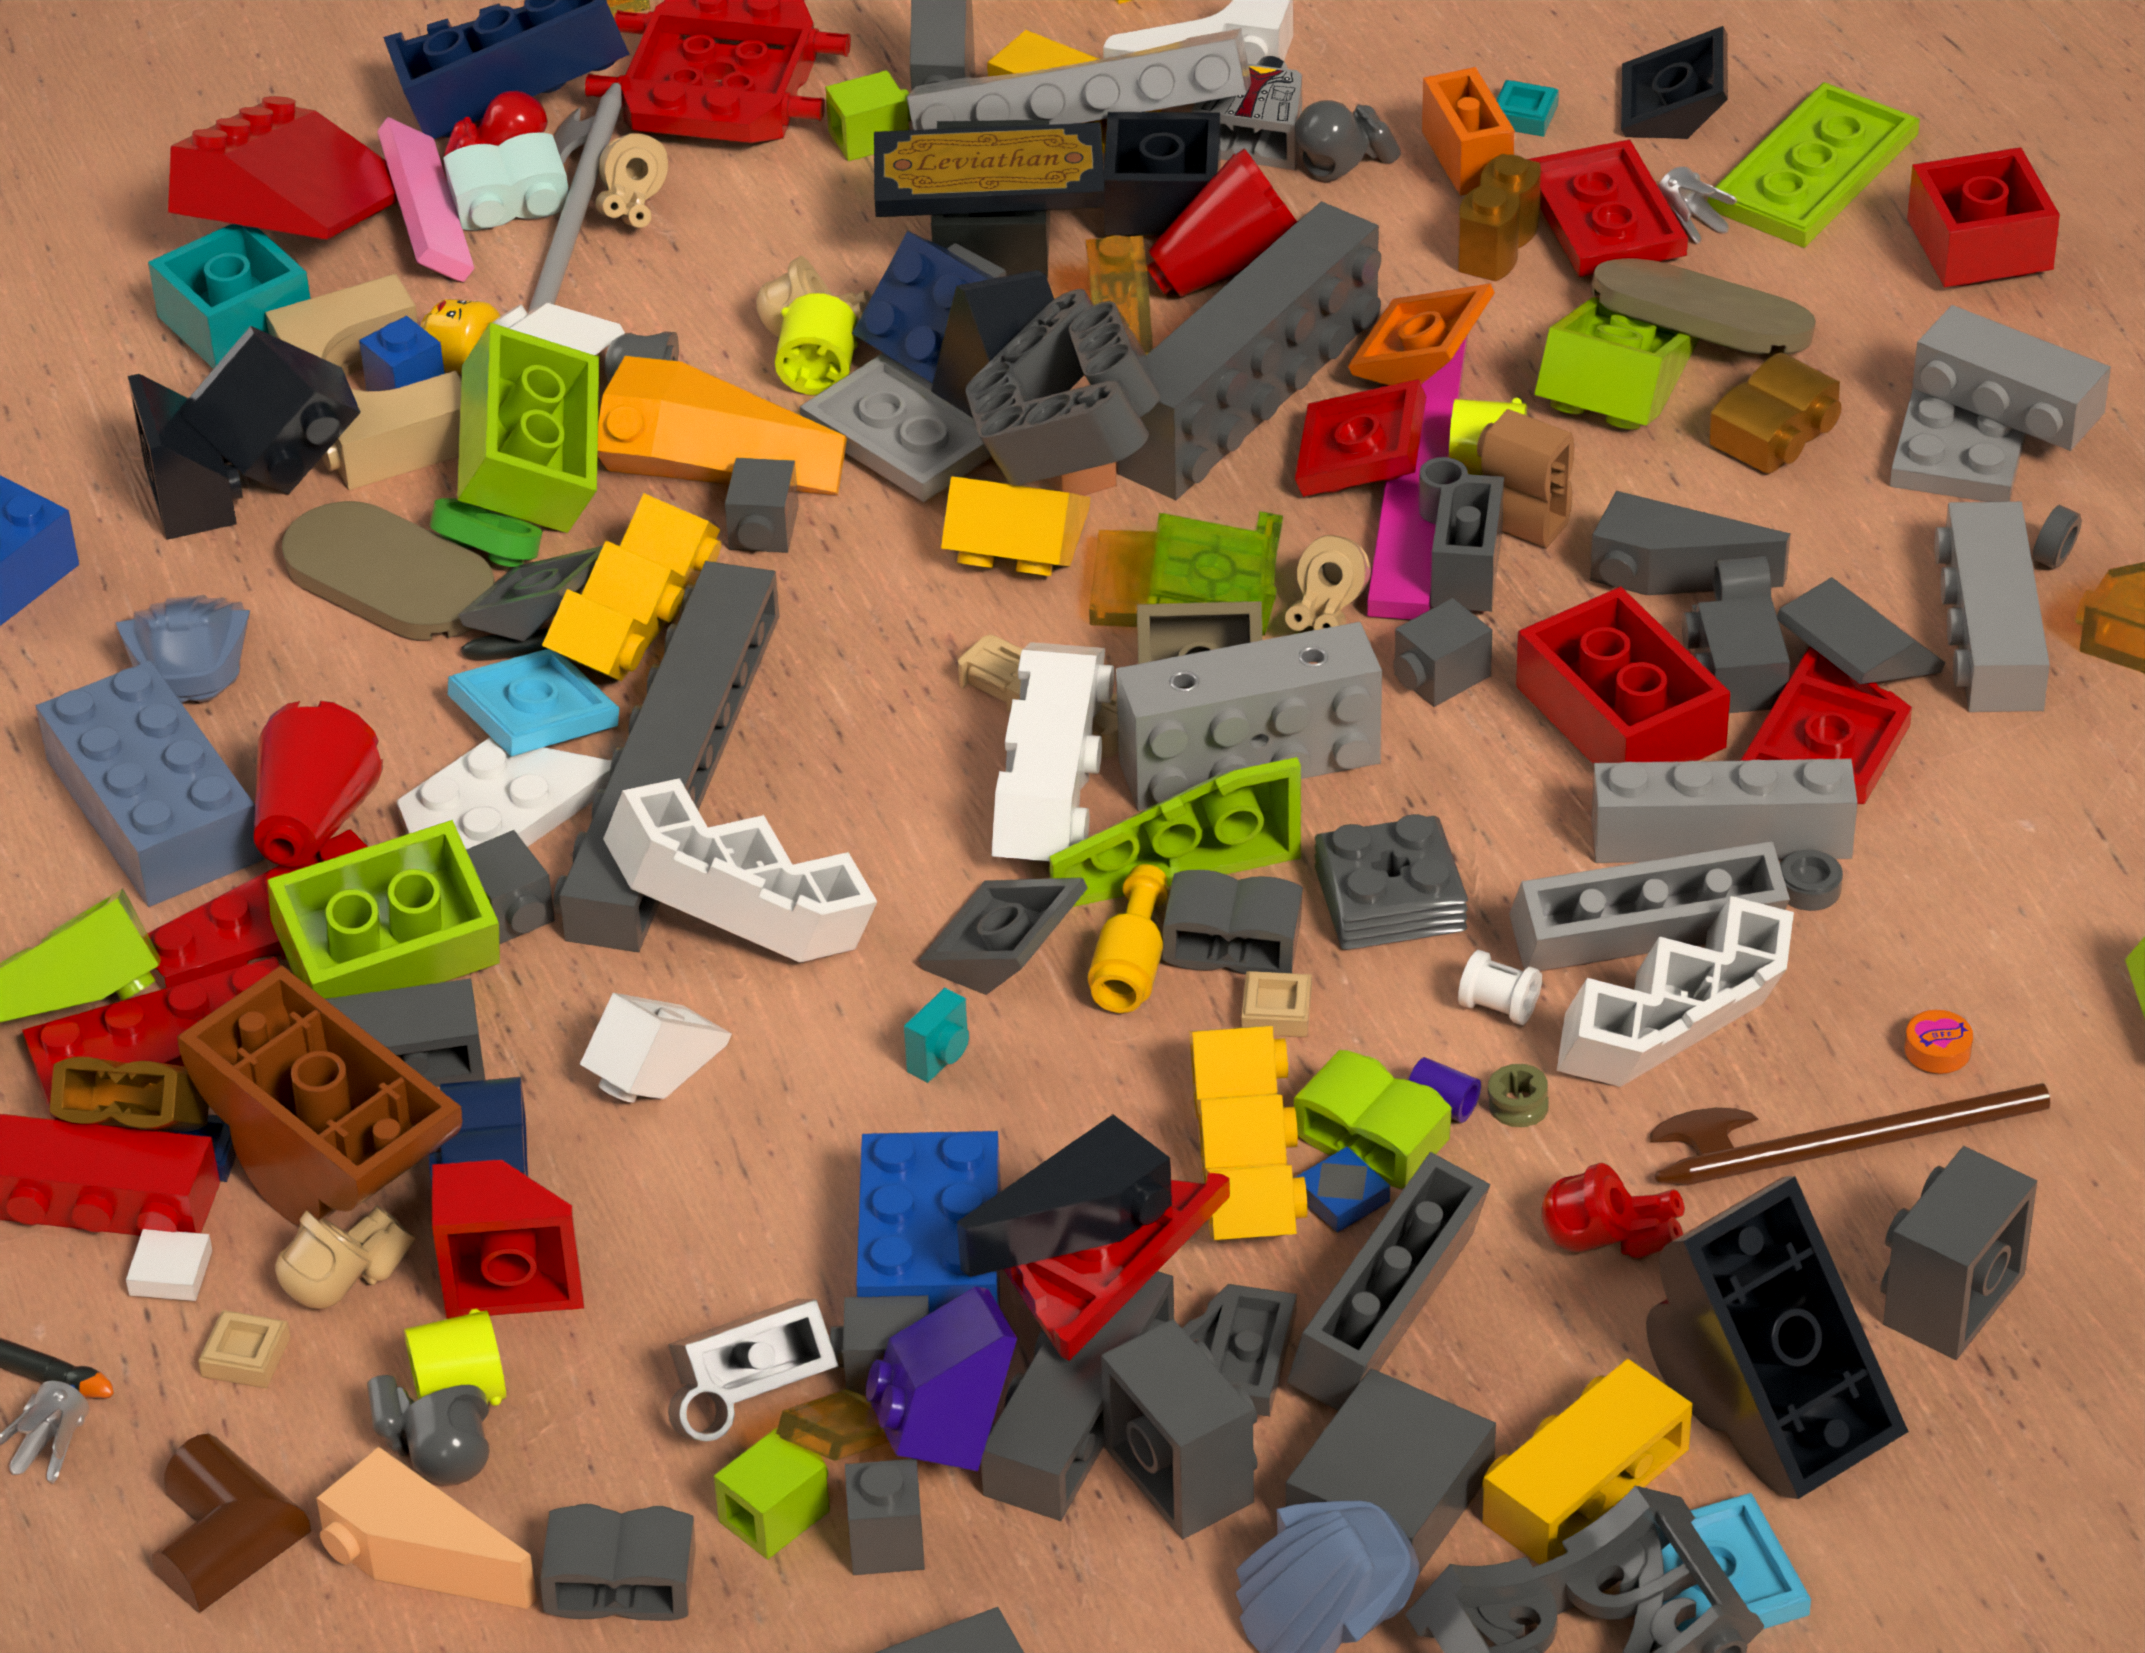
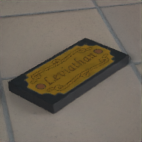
[874,122,1105,217]

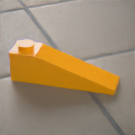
[598,356,847,496]

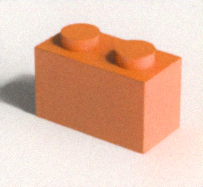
[1422,67,1515,196]

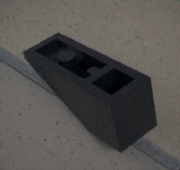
[957,1114,1172,1277]

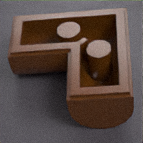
[152,1433,312,1613]

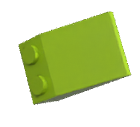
[1534,297,1699,429]

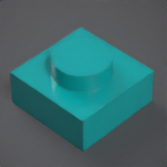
[904,987,969,1083]

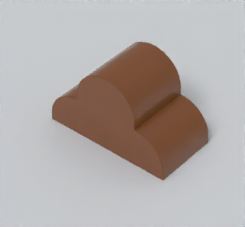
[177,965,462,1227]

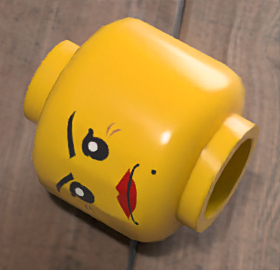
[420,299,500,375]

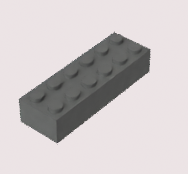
[1118,201,1382,501]

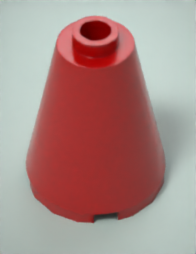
[1146,148,1297,297]
[254,701,383,867]

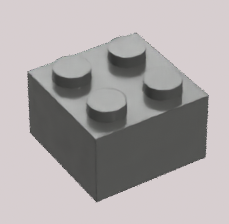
[1880,1145,2038,1360]
[1101,1319,1258,1540]

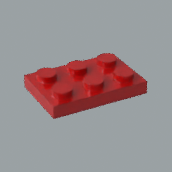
[1527,139,1688,277]

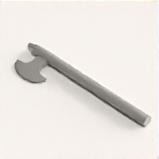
[528,83,622,312]

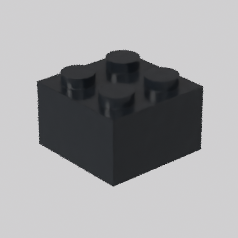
[1104,112,1221,237]

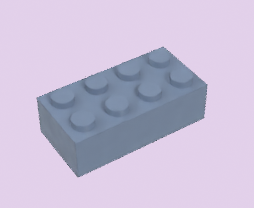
[35,661,265,907]

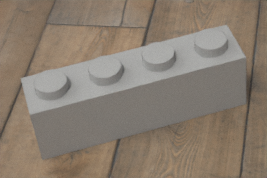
[1934,501,2050,712]
[1591,759,1857,863]
[1509,841,1790,971]

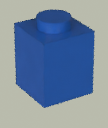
[359,316,445,391]

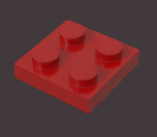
[1295,379,1427,497]

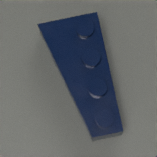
[383,0,630,139]

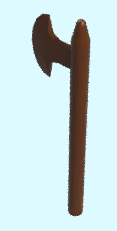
[1650,1083,2050,1185]

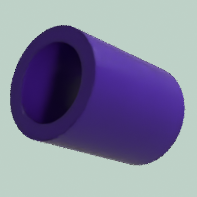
[1408,1057,1481,1123]

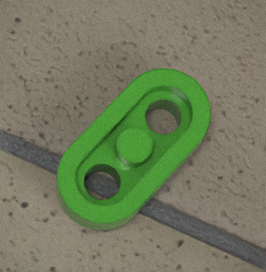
[430,498,542,567]

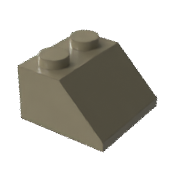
[1137,601,1263,689]

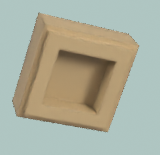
[1241,971,1312,1037]
[198,1310,290,1388]

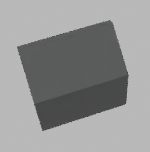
[458,546,603,642]
[1777,577,1946,684]
[918,878,1088,995]

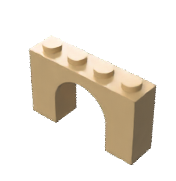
[265,274,461,490]

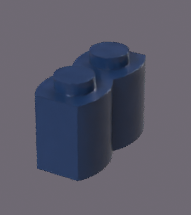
[429,1077,529,1188]

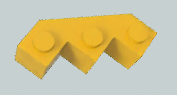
[542,493,721,682]
[1189,1025,1308,1240]

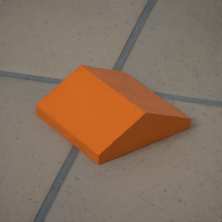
[1348,283,1495,385]

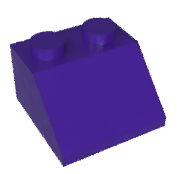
[866,1286,1017,1471]

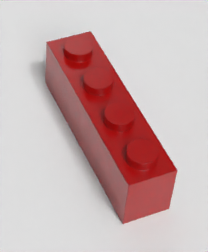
[0,1114,220,1236]

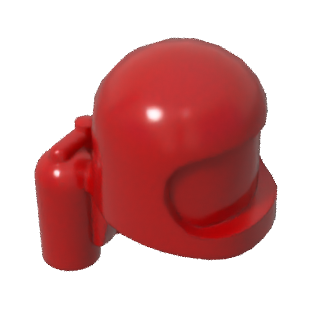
[443,91,548,162]
[1541,1163,1685,1258]

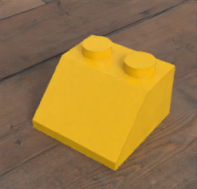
[941,476,1091,576]

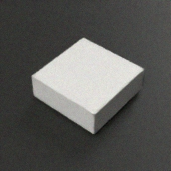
[126,1229,212,1301]

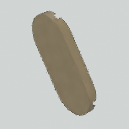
[1591,258,1816,354]
[282,501,494,640]

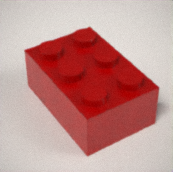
[1516,586,1731,765]

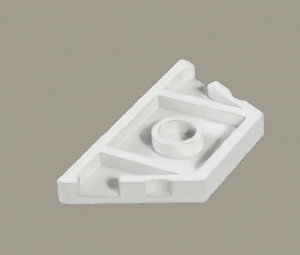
[397,737,611,849]

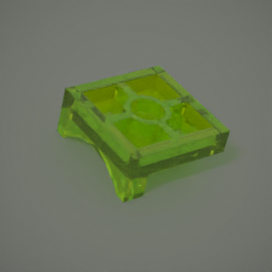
[1146,511,1283,636]

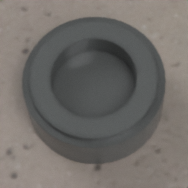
[2033,505,2082,569]
[1780,850,1843,911]

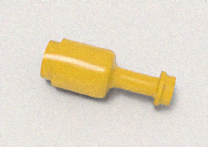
[1088,864,1168,1013]

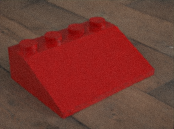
[168,96,398,240]

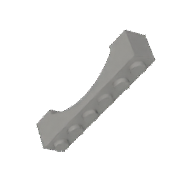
[907,28,1252,130]

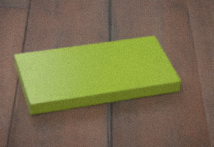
[1707,82,1920,248]

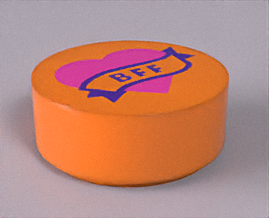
[1904,1010,1973,1074]

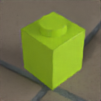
[825,70,912,161]
[714,1427,830,1560]

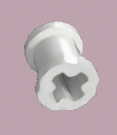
[1458,950,1542,1025]

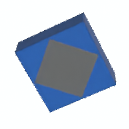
[1296,1146,1390,1233]

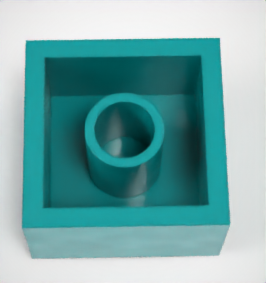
[148,224,311,369]

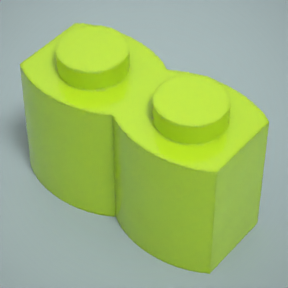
[1294,1050,1452,1188]

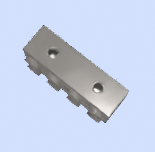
[1116,622,1382,811]

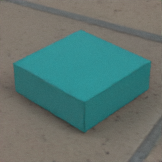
[1496,80,1559,137]

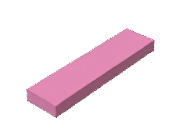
[377,117,474,282]

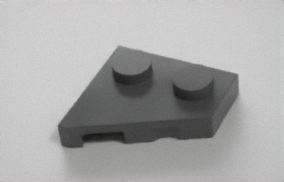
[1182,1284,1297,1417]

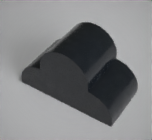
[1646,1176,1909,1499]

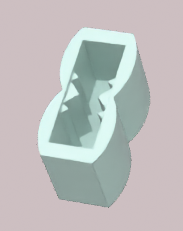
[443,133,569,231]

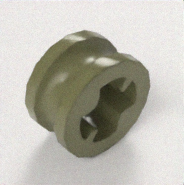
[1488,1064,1549,1127]

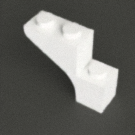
[1103,0,1293,104]

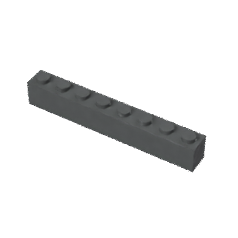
[553,561,780,953]

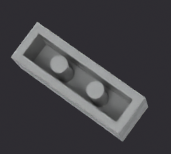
[1912,305,2111,451]

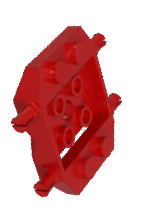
[585,0,851,143]

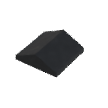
[1621,26,1728,139]

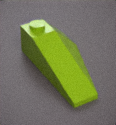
[1049,757,1301,907]
[0,888,161,1022]

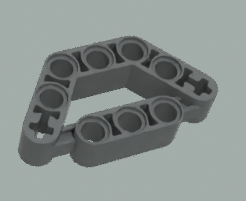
[965,289,1161,486]

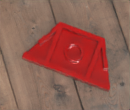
[1740,646,1912,804]
[1003,1172,1230,1361]

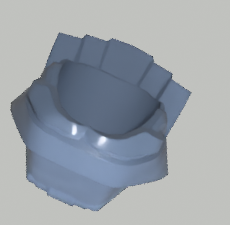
[116,595,250,703]
[1236,1501,1419,1653]

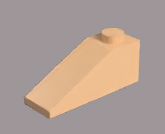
[316,1447,537,1609]

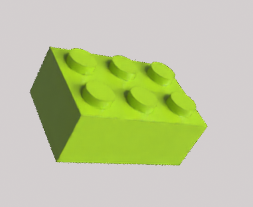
[457,322,599,533]
[267,820,500,999]

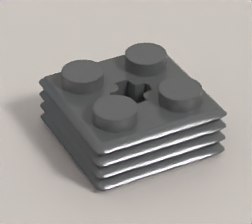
[1314,814,1468,950]

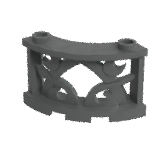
[1405,1485,1764,1653]

